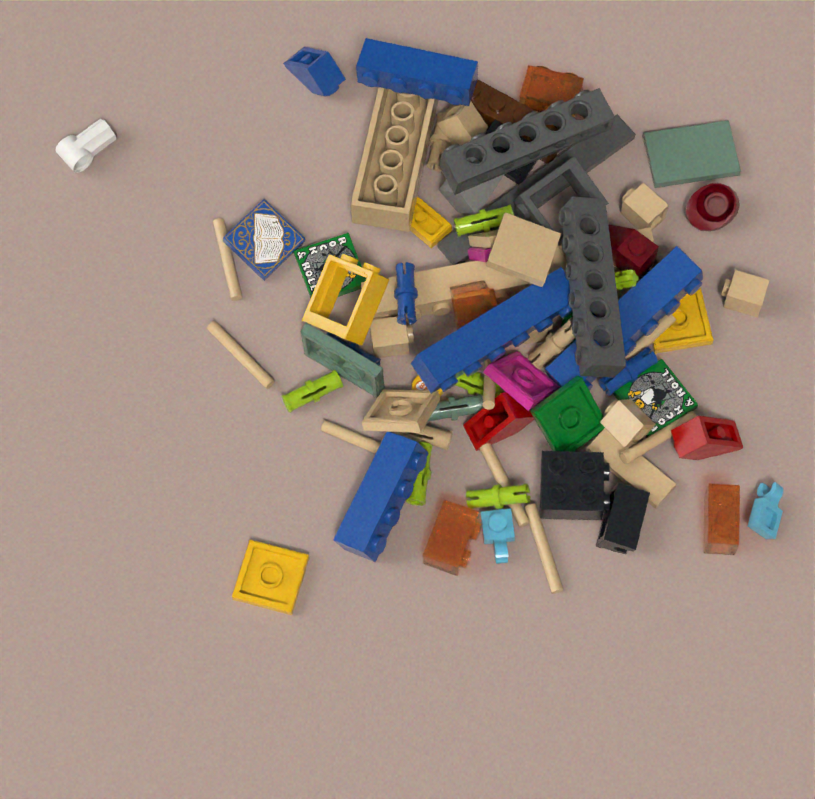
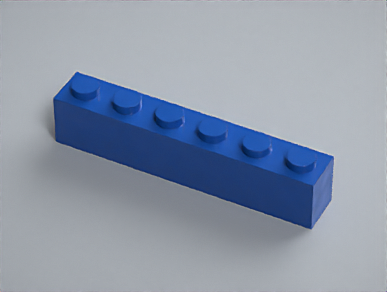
[545,246,703,391]
[411,267,573,394]

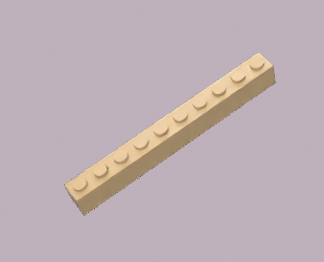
[361,227,659,321]

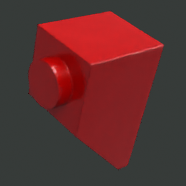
[463,392,535,451]
[671,415,743,460]

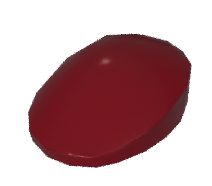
[686,183,740,232]

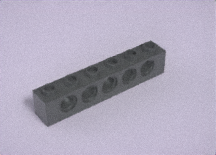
[439,88,615,195]
[559,196,626,378]

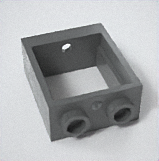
[513,156,609,240]

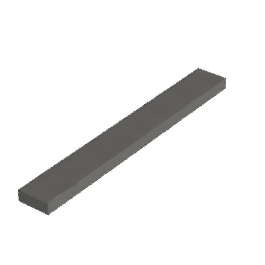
[437,114,636,265]

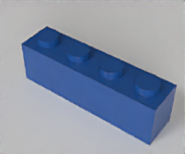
[356,38,478,106]
[333,432,429,562]

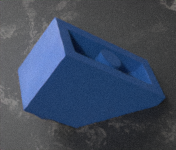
[283,47,346,96]

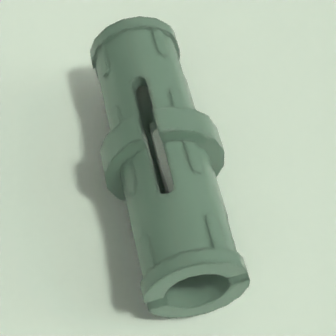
[427,394,484,422]

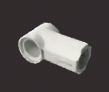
[56,118,116,173]

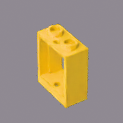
[302,254,390,346]

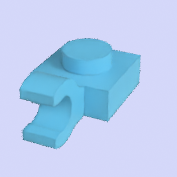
[747,482,784,539]
[480,508,515,564]

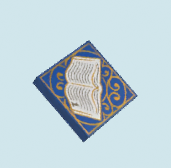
[223,199,306,281]

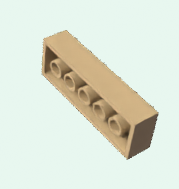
[351,87,439,232]

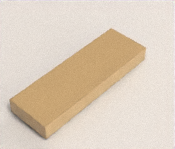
[586,428,676,509]

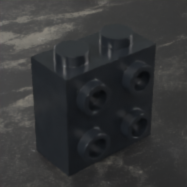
[540,451,610,520]

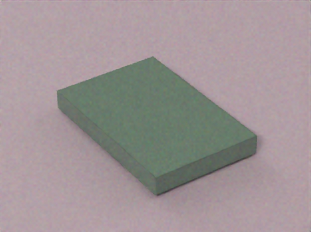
[643,120,741,188]
[300,323,385,398]

